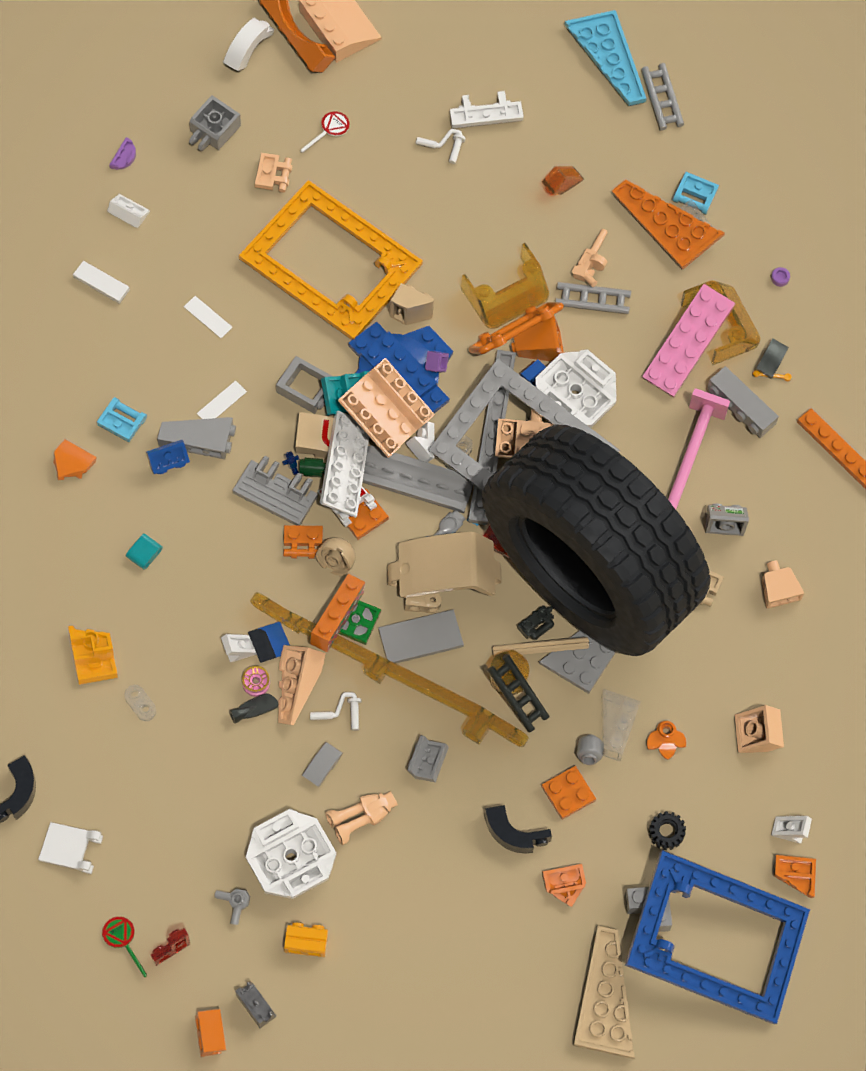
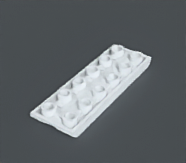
[320,411,369,518]

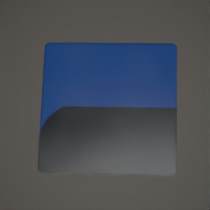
[248,622,290,663]

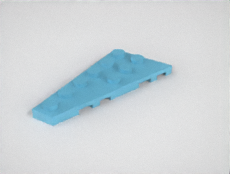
[564,10,647,106]

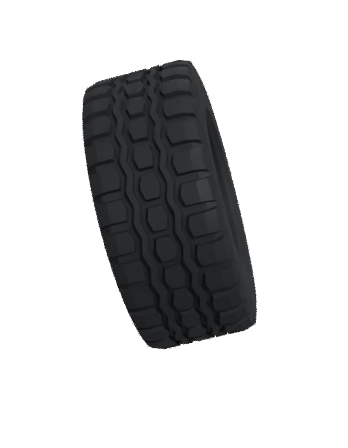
[482,424,711,656]

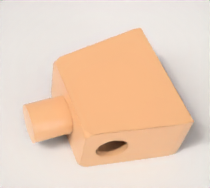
[762,560,804,609]

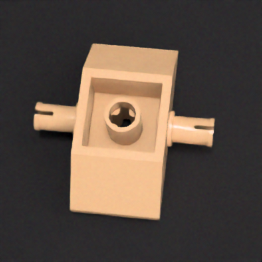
[495,409,553,459]

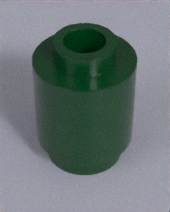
[299,457,326,478]

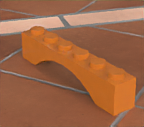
[259,0,336,72]

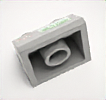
[706,503,749,536]

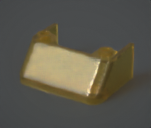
[461,243,549,329]
[680,280,760,365]

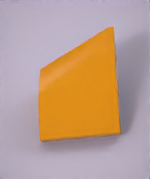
[68,626,118,685]

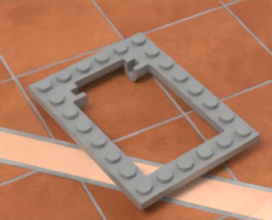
[429,359,620,491]

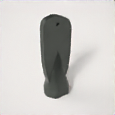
[229,693,278,724]

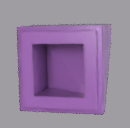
[425,351,449,372]

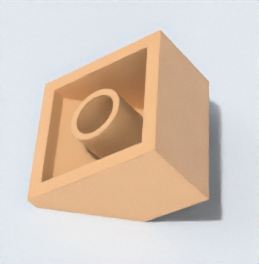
[735,705,784,753]

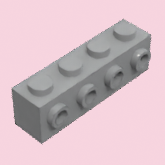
[707,366,779,438]

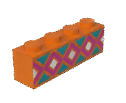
[310,574,365,652]

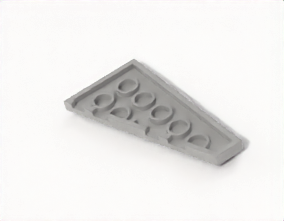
[539,630,617,694]

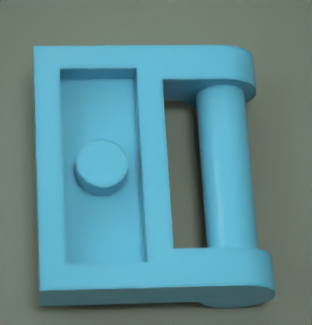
[673,172,719,214]
[97,397,147,442]

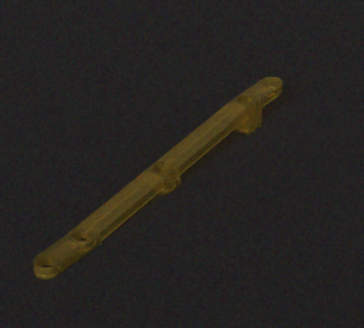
[250,592,529,747]

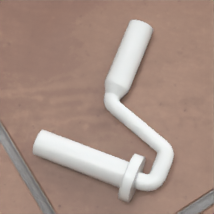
[416,129,466,164]
[310,692,361,731]

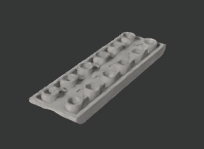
[362,446,474,513]

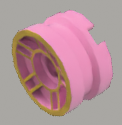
[242,666,270,697]

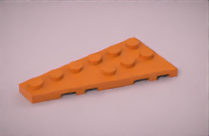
[612,179,725,269]

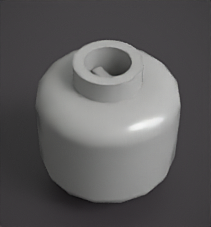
[577,734,603,765]

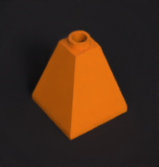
[511,315,564,362]

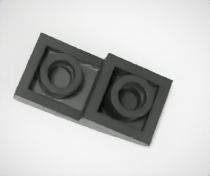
[755,338,789,379]

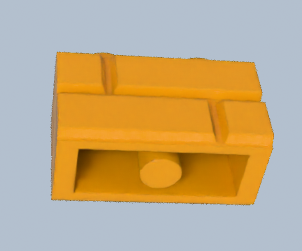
[284,922,328,957]

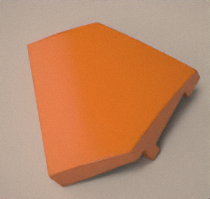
[53,439,97,480]
[542,864,586,907]

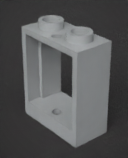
[276,356,333,414]

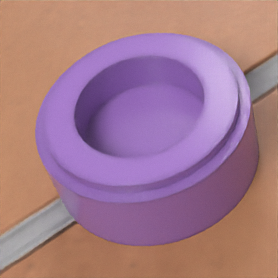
[771,267,790,287]

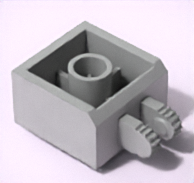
[189,95,241,151]

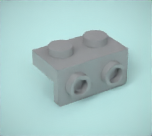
[408,735,449,783]

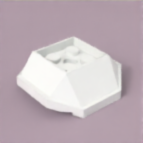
[535,350,617,428]
[246,809,336,899]

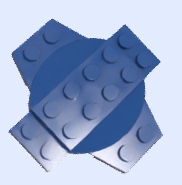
[348,322,453,413]

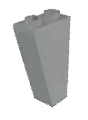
[157,417,236,459]

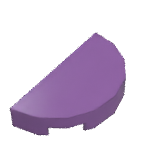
[109,137,136,170]

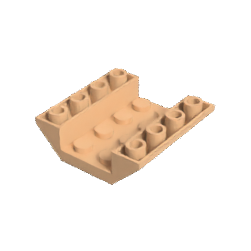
[338,358,435,458]

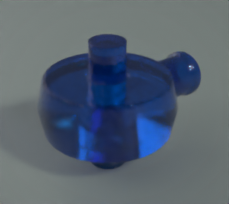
[282,451,299,475]

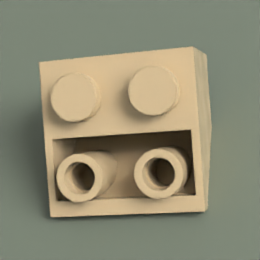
[390,283,434,325]

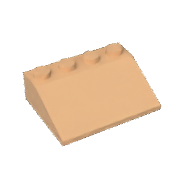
[299,0,382,63]

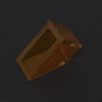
[542,166,584,195]

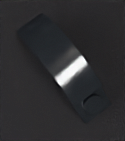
[0,755,36,823]
[484,805,552,854]

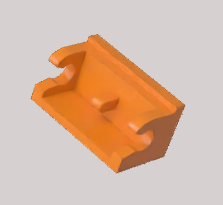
[195,1009,226,1057]

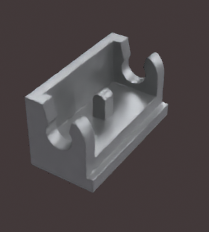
[235,982,277,1028]

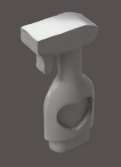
[426,510,465,537]

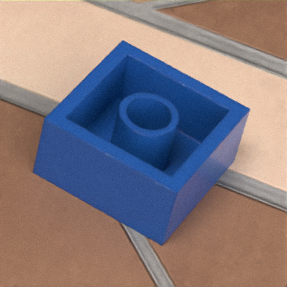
[521,359,546,386]

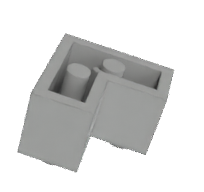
[625,887,672,932]

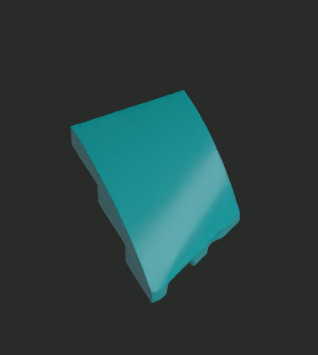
[321,371,369,416]

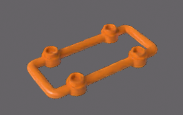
[468,302,564,354]

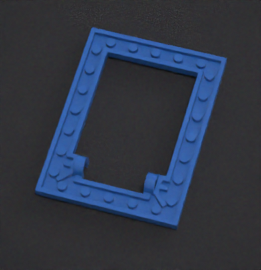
[625,851,810,1025]

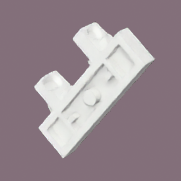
[450,91,523,128]

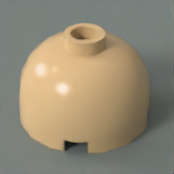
[316,537,356,576]

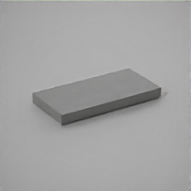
[378,609,464,665]

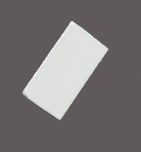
[107,194,150,228]

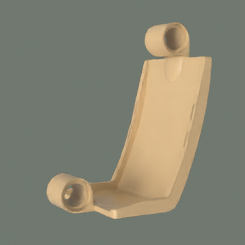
[388,532,502,598]

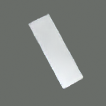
[184,296,232,338]
[197,381,247,419]

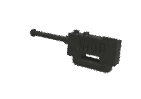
[517,606,554,640]

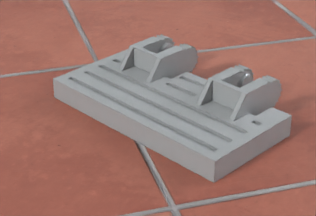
[233,456,318,525]

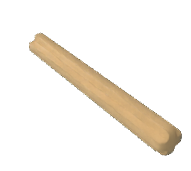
[493,637,589,657]

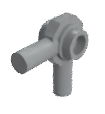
[215,889,250,925]

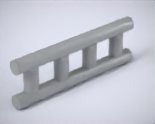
[641,63,684,130]
[556,282,631,314]

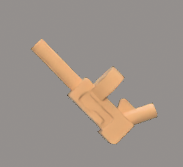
[572,229,608,287]

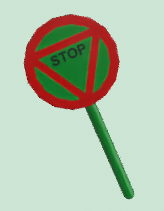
[102,917,147,977]

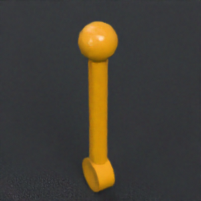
[753,370,792,381]

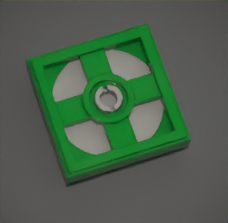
[339,600,381,645]

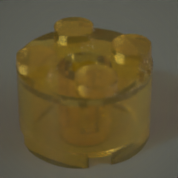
[489,650,530,695]

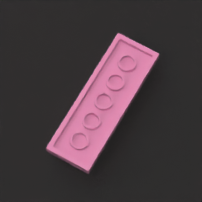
[642,284,735,397]

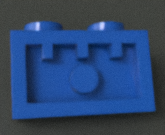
[146,440,190,474]

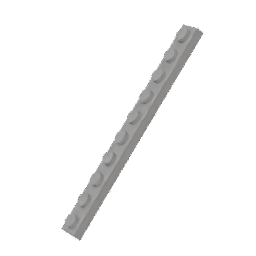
[468,350,516,525]

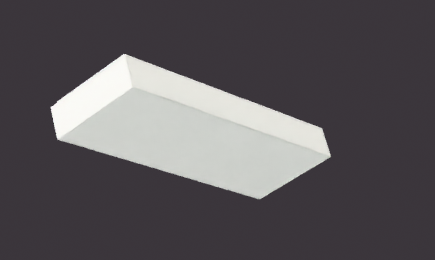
[73,261,130,304]

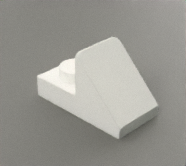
[406,422,434,463]
[221,634,257,662]
[772,816,812,843]

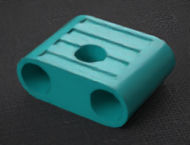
[126,533,163,570]

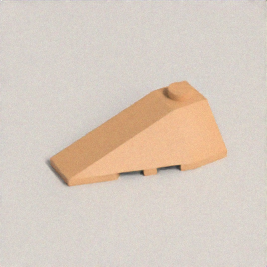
[278,645,326,725]

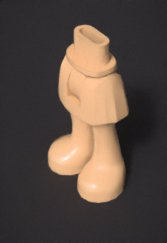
[325,792,398,846]

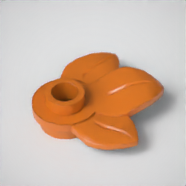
[647,721,686,760]

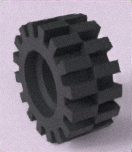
[649,811,686,850]

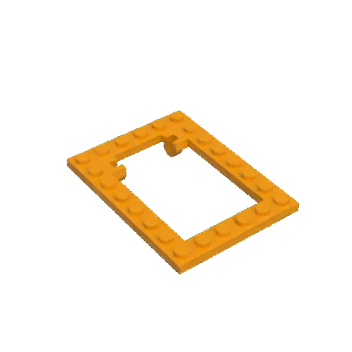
[239,180,423,340]

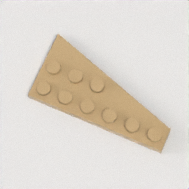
[574,926,635,1059]

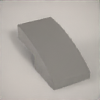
[302,742,343,787]

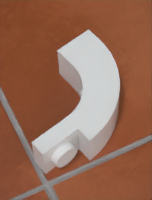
[223,18,275,71]

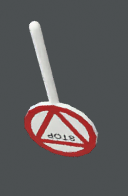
[300,111,350,152]

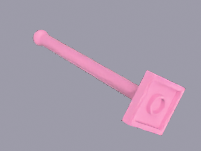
[668,389,730,509]

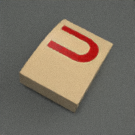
[295,412,334,459]

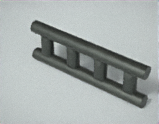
[487,654,550,733]

